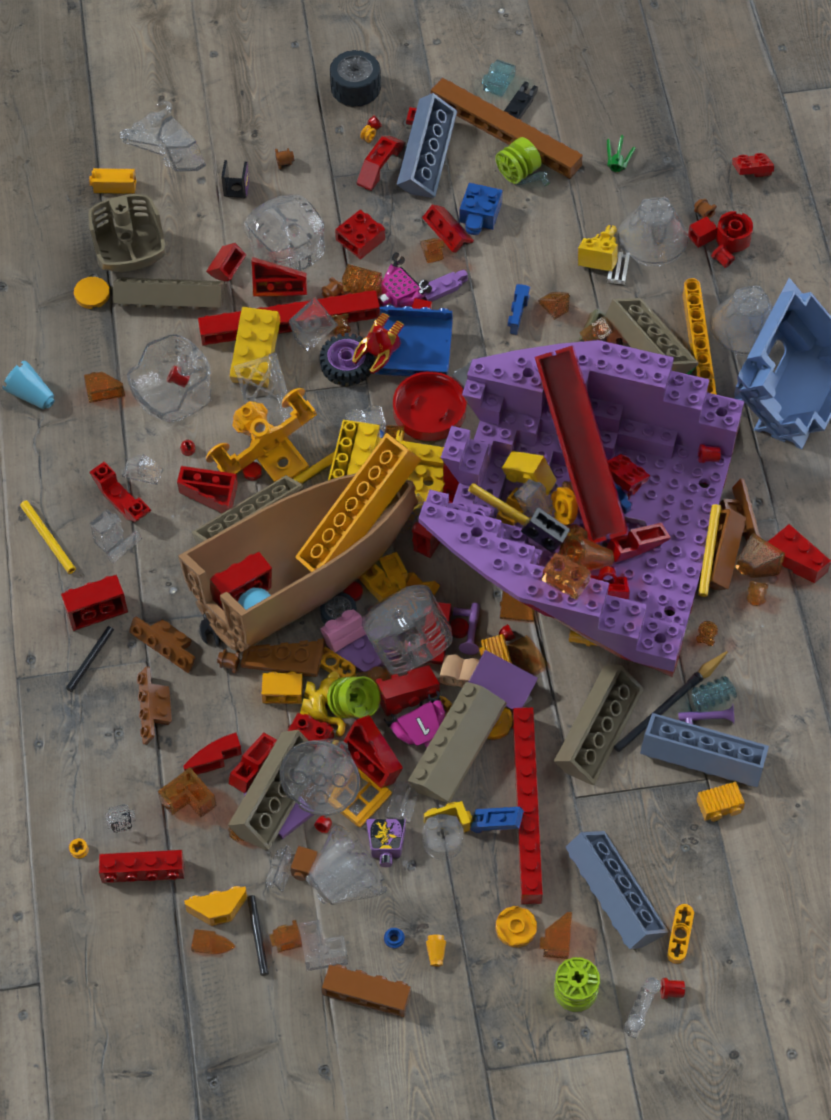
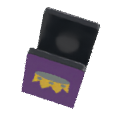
[221,160,249,198]

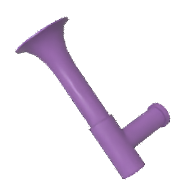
[453,603,480,655]
[678,704,734,724]

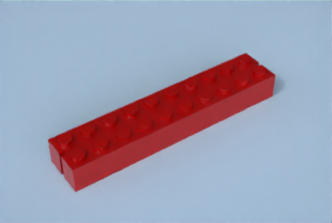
[534,346,629,545]

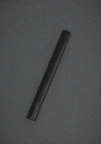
[66,626,114,692]
[247,895,269,976]

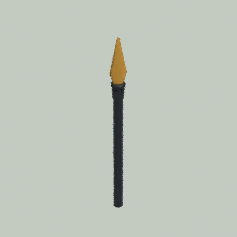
[614,651,728,752]

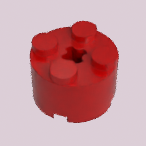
[716,211,753,254]

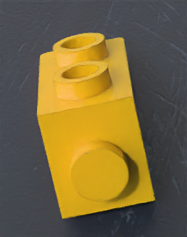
[423,801,473,833]

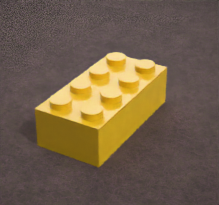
[229,307,281,388]

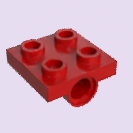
[732,153,774,177]
[608,454,650,495]
[588,566,630,599]

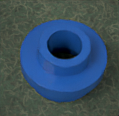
[384,928,405,949]

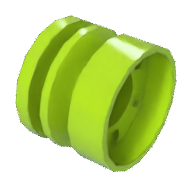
[495,137,541,184]
[327,676,381,719]
[554,957,600,1012]

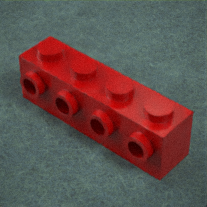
[99,850,184,883]

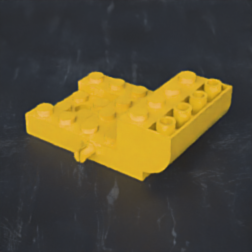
[328,420,444,516]

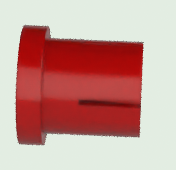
[711,244,735,268]
[167,365,190,388]
[698,444,721,463]
[660,978,685,999]

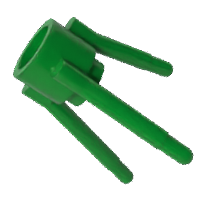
[607,135,636,172]

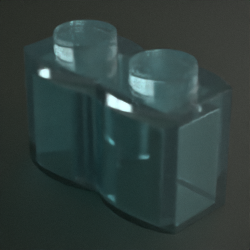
[482,59,516,96]

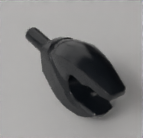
[199,614,221,647]

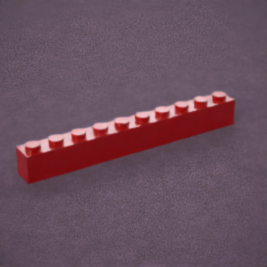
[198,290,380,346]
[513,707,543,904]

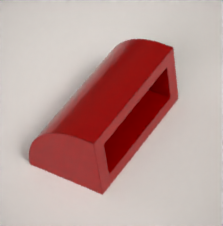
[206,243,247,281]

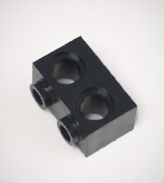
[521,507,570,553]

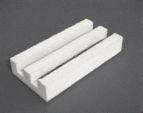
[607,252,630,285]

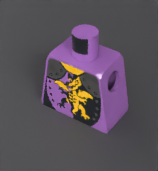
[367,819,406,867]

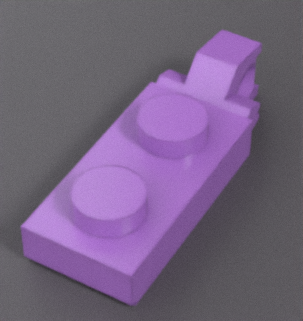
[424,270,468,301]

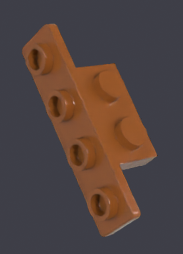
[720,478,761,552]
[129,616,195,673]
[137,666,172,745]

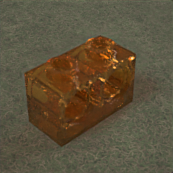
[342,264,382,297]
[542,553,591,600]

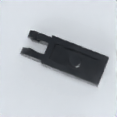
[504,81,538,119]

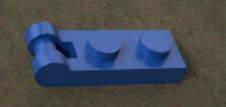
[470,807,524,833]

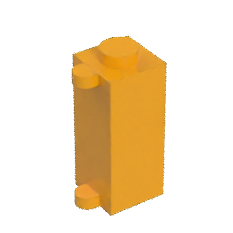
[89,168,137,194]

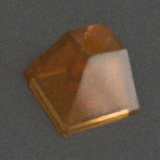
[736,533,785,578]

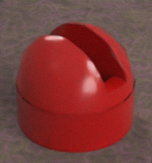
[367,115,382,130]
[180,439,196,456]
[499,624,515,641]
[314,815,332,833]

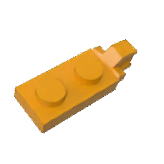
[379,552,409,592]

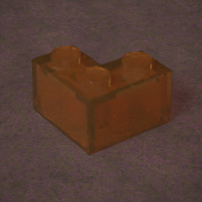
[157,768,217,818]

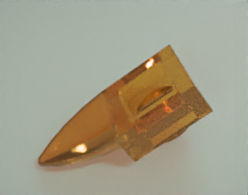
[191,929,235,954]

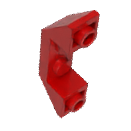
[356,136,406,191]
[89,461,151,522]

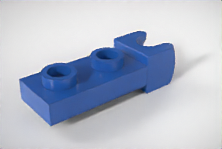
[507,284,530,335]

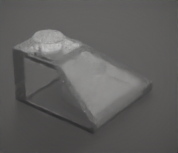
[289,297,338,351]

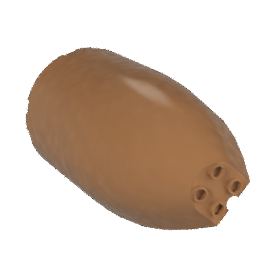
[178,473,418,652]

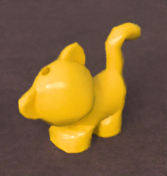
[300,671,346,737]

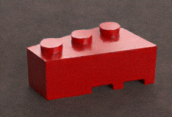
[375,665,440,716]

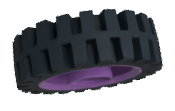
[320,333,374,386]

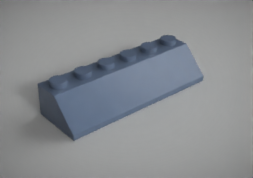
[397,93,457,198]
[640,713,769,787]
[566,831,669,949]

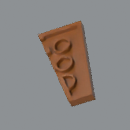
[240,639,326,677]

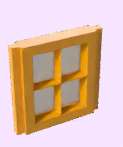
[324,765,392,828]

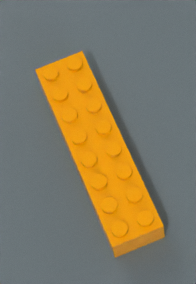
[295,433,422,572]

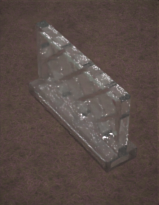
[234,352,293,426]

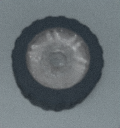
[330,50,381,107]

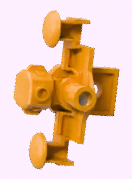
[206,388,317,482]

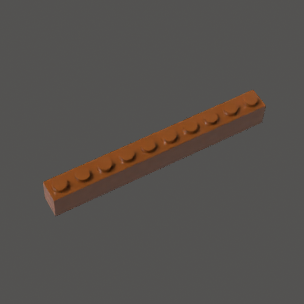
[431,78,583,179]

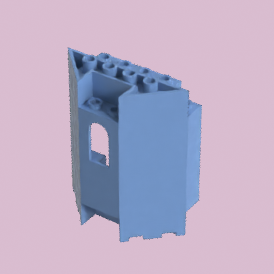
[734,278,831,449]

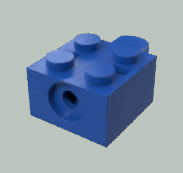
[459,183,503,235]

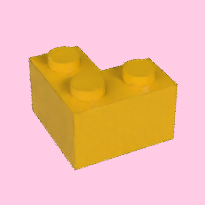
[502,451,557,498]

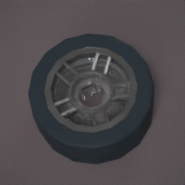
[320,592,357,625]

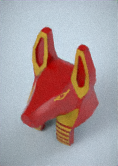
[352,313,404,374]

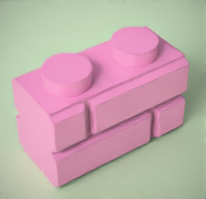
[320,609,368,652]

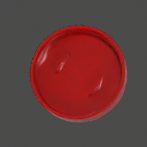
[393,371,467,441]

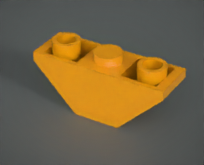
[184,886,247,926]

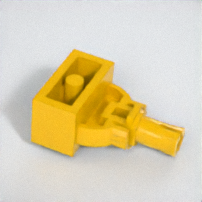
[578,225,618,271]

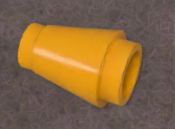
[426,935,446,967]

